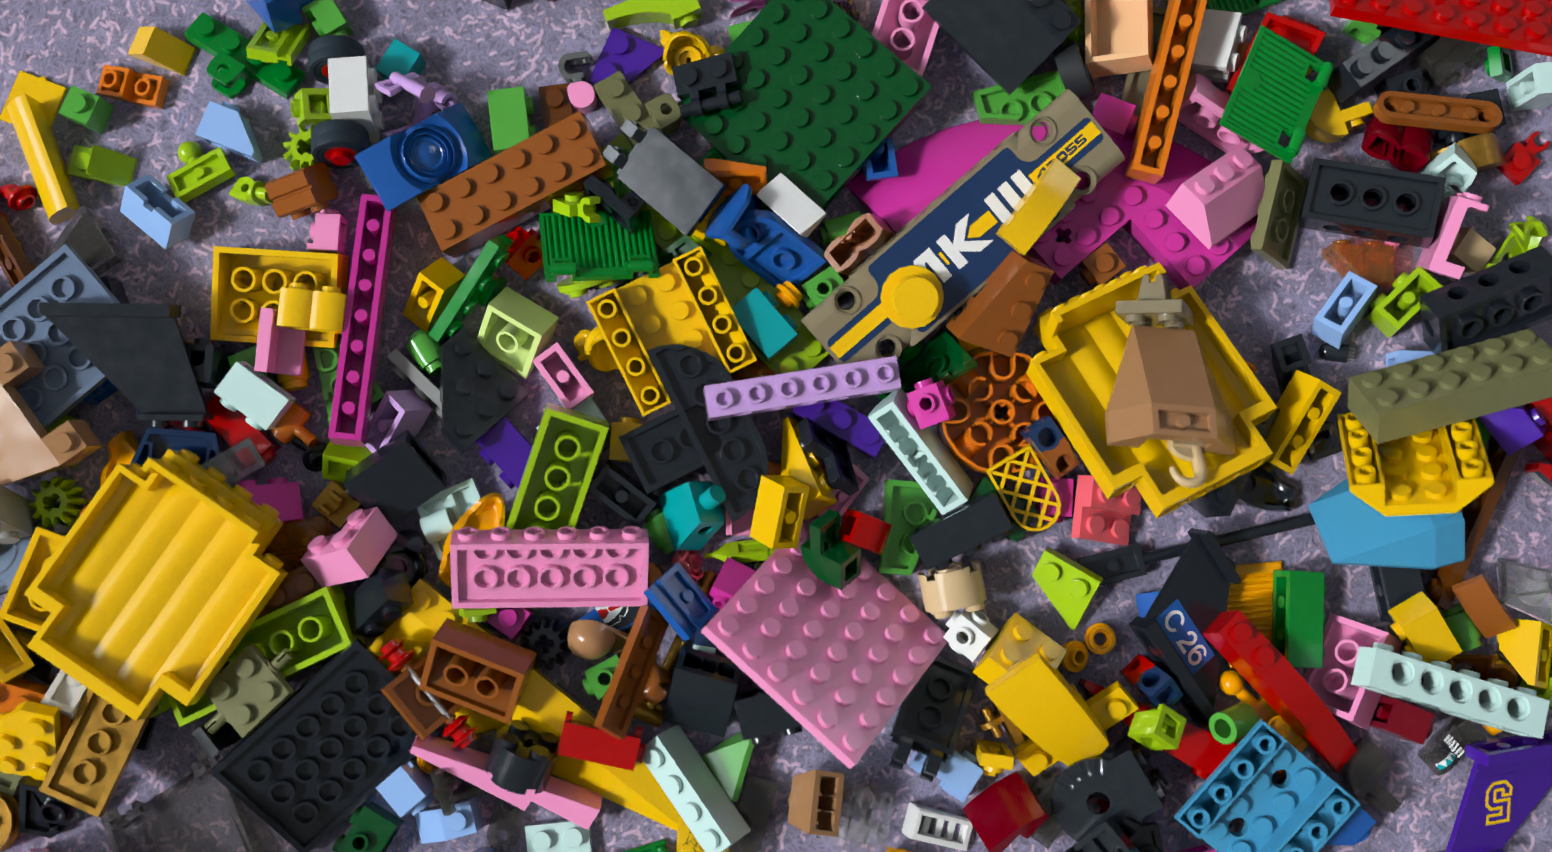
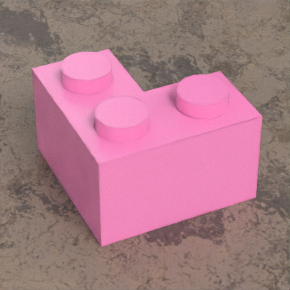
[301,507,398,588]

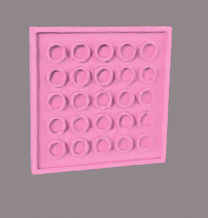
[701,515,948,769]

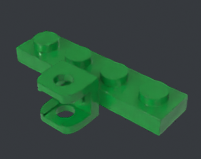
[184,12,306,100]
[428,234,513,342]

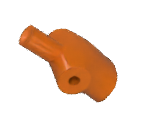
[271,402,318,447]

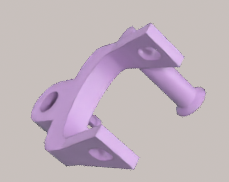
[375,72,457,139]

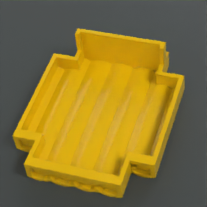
[1026,262,1277,518]
[24,448,288,721]

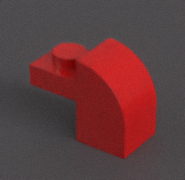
[840,509,892,556]

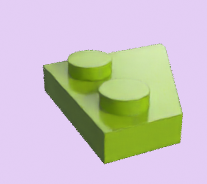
[1032,546,1104,630]

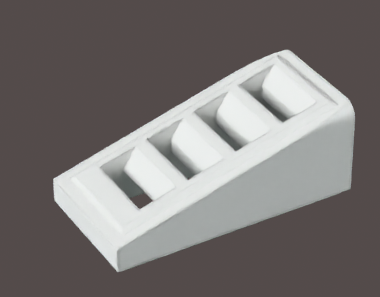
[902,802,973,851]

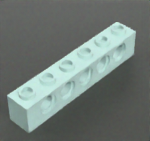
[1351,642,1550,739]

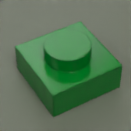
[1484,46,1514,82]

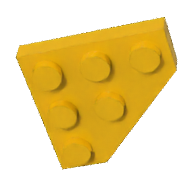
[0,700,62,781]

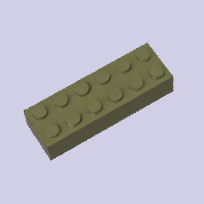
[1347,328,1552,444]

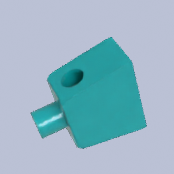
[658,482,726,551]

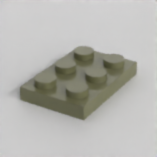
[1250,160,1309,269]

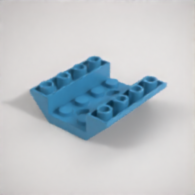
[1174,719,1361,852]

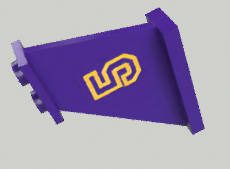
[1436,730,1552,852]

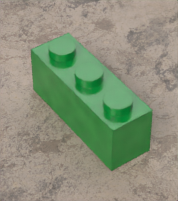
[1271,570,1326,668]

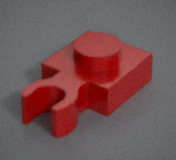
[1496,131,1550,186]

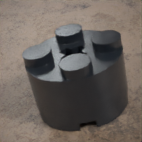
[485,720,559,795]

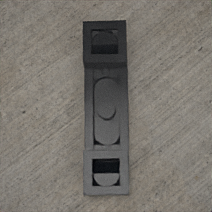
[1271,334,1342,461]

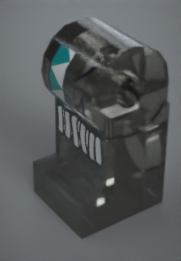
[1418,716,1487,776]

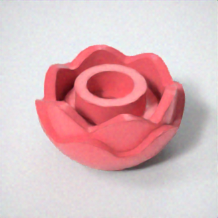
[672,550,704,583]

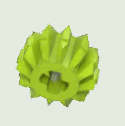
[283,124,331,172]
[28,476,89,530]

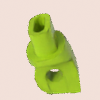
[229,176,273,206]

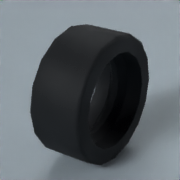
[1053,41,1096,101]

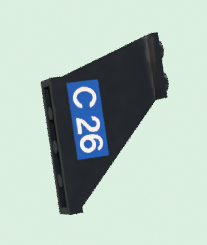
[1128,528,1242,726]

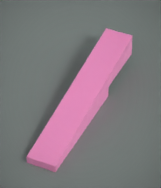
[410,734,603,830]

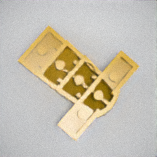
[985,652,1138,777]

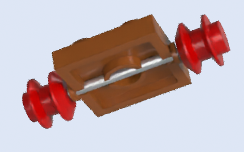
[379,637,478,749]

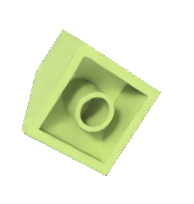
[476,287,559,379]

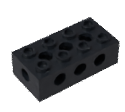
[1299,158,1446,248]
[1419,245,1552,354]

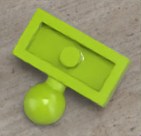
[166,141,236,203]

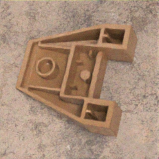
[0,341,102,486]

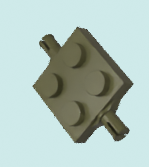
[204,645,295,738]

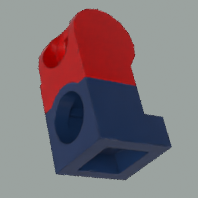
[1120,654,1184,709]

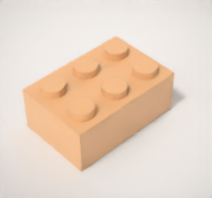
[1085,0,1154,78]

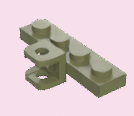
[594,70,681,148]

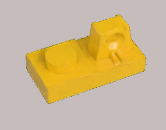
[973,738,1014,777]

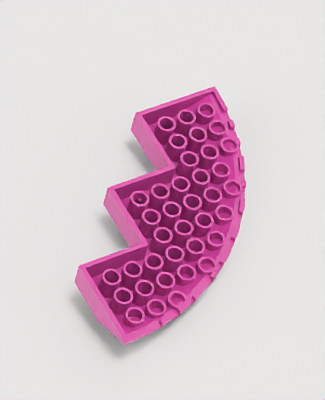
[846,120,1258,290]

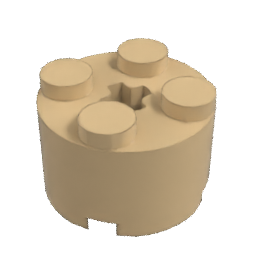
[917,560,988,619]

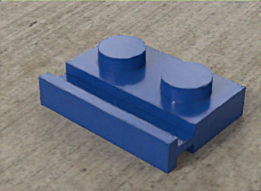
[643,562,718,641]

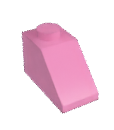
[532,342,594,410]

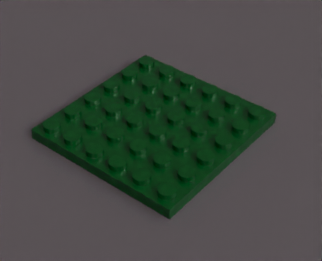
[678,0,933,210]

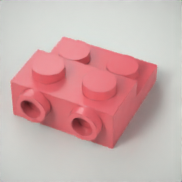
[1071,474,1142,546]

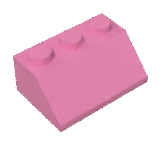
[872,0,939,78]
[1178,73,1263,155]
[1166,145,1265,250]
[1304,613,1403,730]

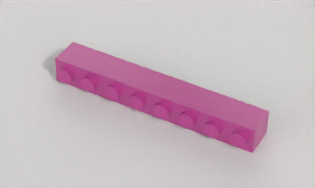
[328,194,397,447]

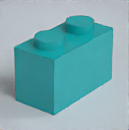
[732,287,798,363]

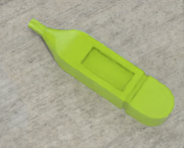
[704,539,776,563]

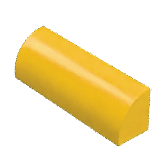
[7,93,83,225]

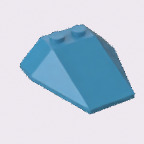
[1308,479,1465,570]

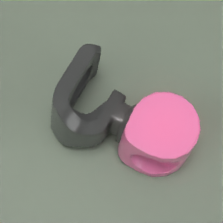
[558,51,598,114]

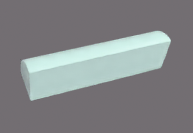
[868,388,974,515]

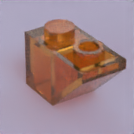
[1321,240,1394,288]

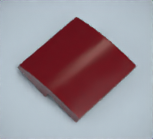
[963,772,1050,852]

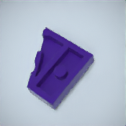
[588,27,664,86]

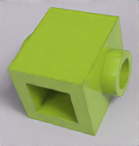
[290,88,332,126]

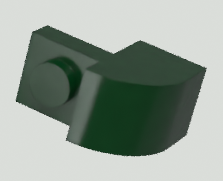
[800,509,861,590]

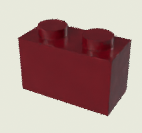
[1369,696,1435,745]

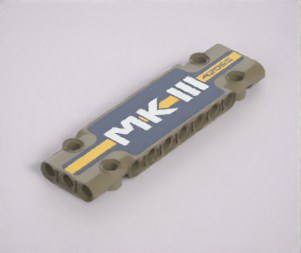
[801,89,1125,365]

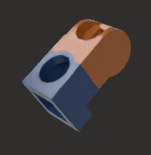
[1020,416,1079,479]

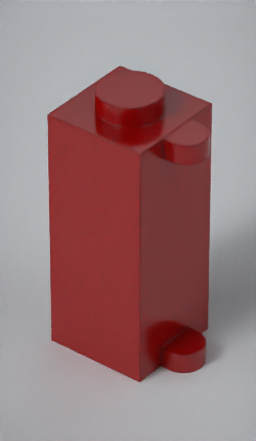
[202,395,281,474]
[557,711,646,771]

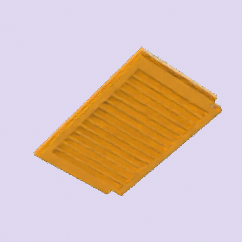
[1227,561,1283,668]

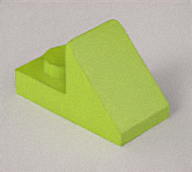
[67,145,137,187]

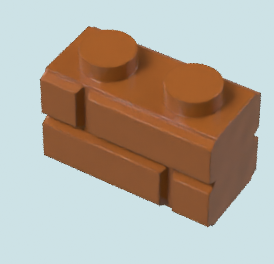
[264,162,339,220]

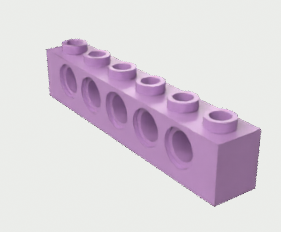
[703,356,902,421]

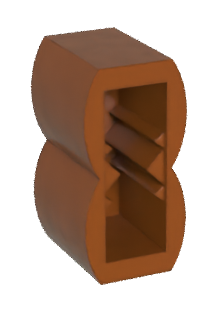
[824,213,895,275]

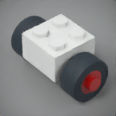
[308,35,385,169]

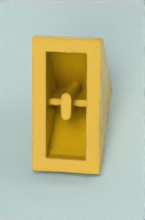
[128,26,196,76]

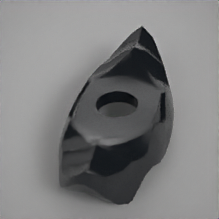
[1238,461,1295,512]

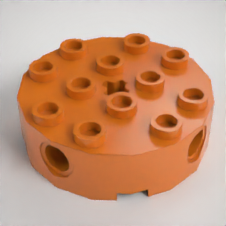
[937,351,1063,477]

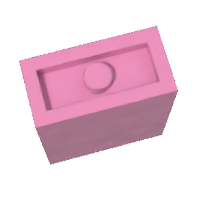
[1416,192,1490,280]

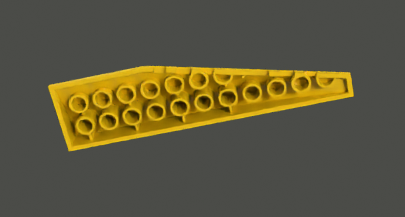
[370,579,680,831]

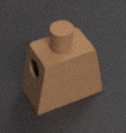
[788,770,845,837]

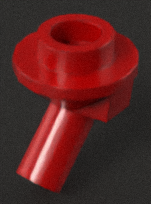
[0,184,37,211]

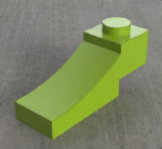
[603,0,702,32]

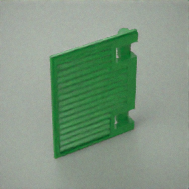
[1219,25,1334,164]
[539,210,660,282]

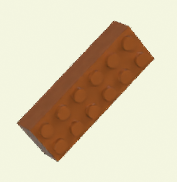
[417,111,613,258]

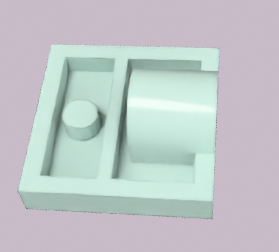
[417,478,482,560]

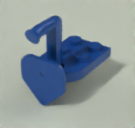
[705,159,827,287]

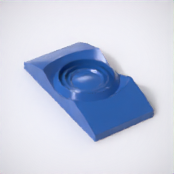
[355,102,493,212]

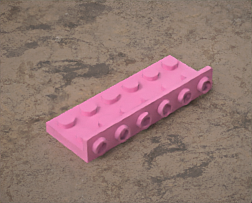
[450,526,649,609]

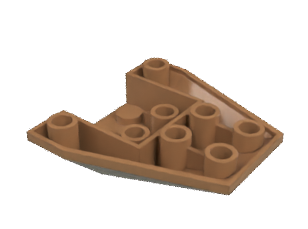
[1105,325,1235,455]

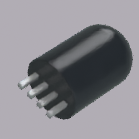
[1319,342,1355,363]

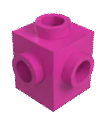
[906,377,956,430]

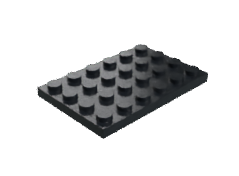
[210,637,447,852]

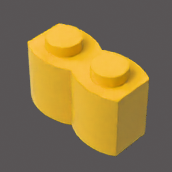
[276,283,347,334]

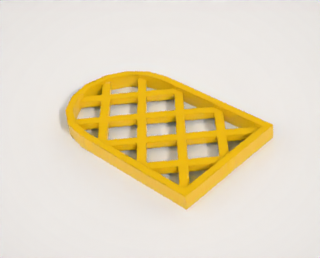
[985,445,1061,531]

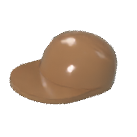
[567,620,629,660]

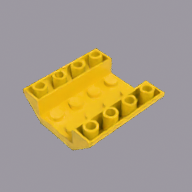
[586,246,757,416]
[1337,412,1494,517]

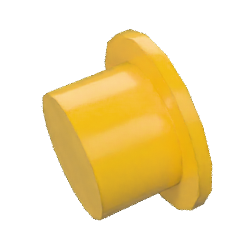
[880,265,944,329]

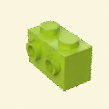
[1366,266,1443,338]

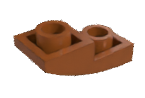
[1452,574,1517,639]

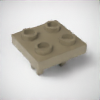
[1116,274,1194,329]

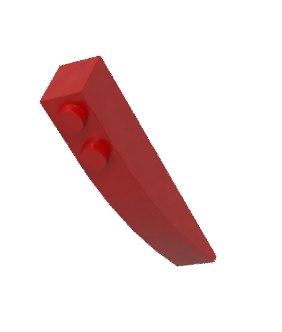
[1202,610,1357,773]
[1078,678,1238,779]

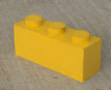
[1265,370,1341,475]

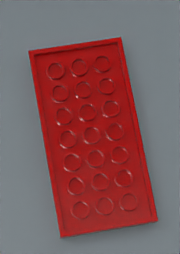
[1329,0,1552,57]

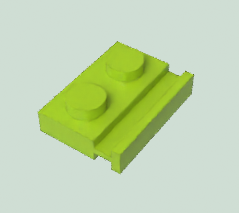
[246,22,312,66]

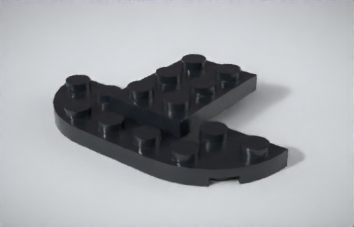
[619,344,768,522]

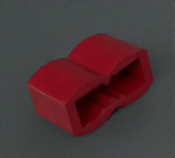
[1361,115,1434,173]

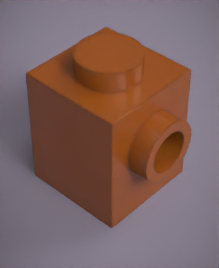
[1079,242,1126,286]

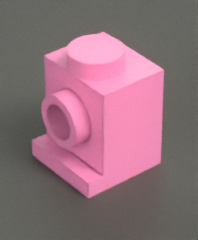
[306,209,348,255]

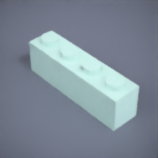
[643,725,751,852]

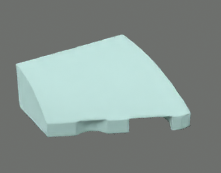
[1418,142,1477,206]

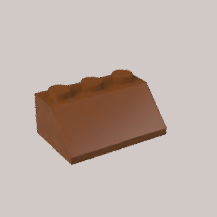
[419,618,537,724]

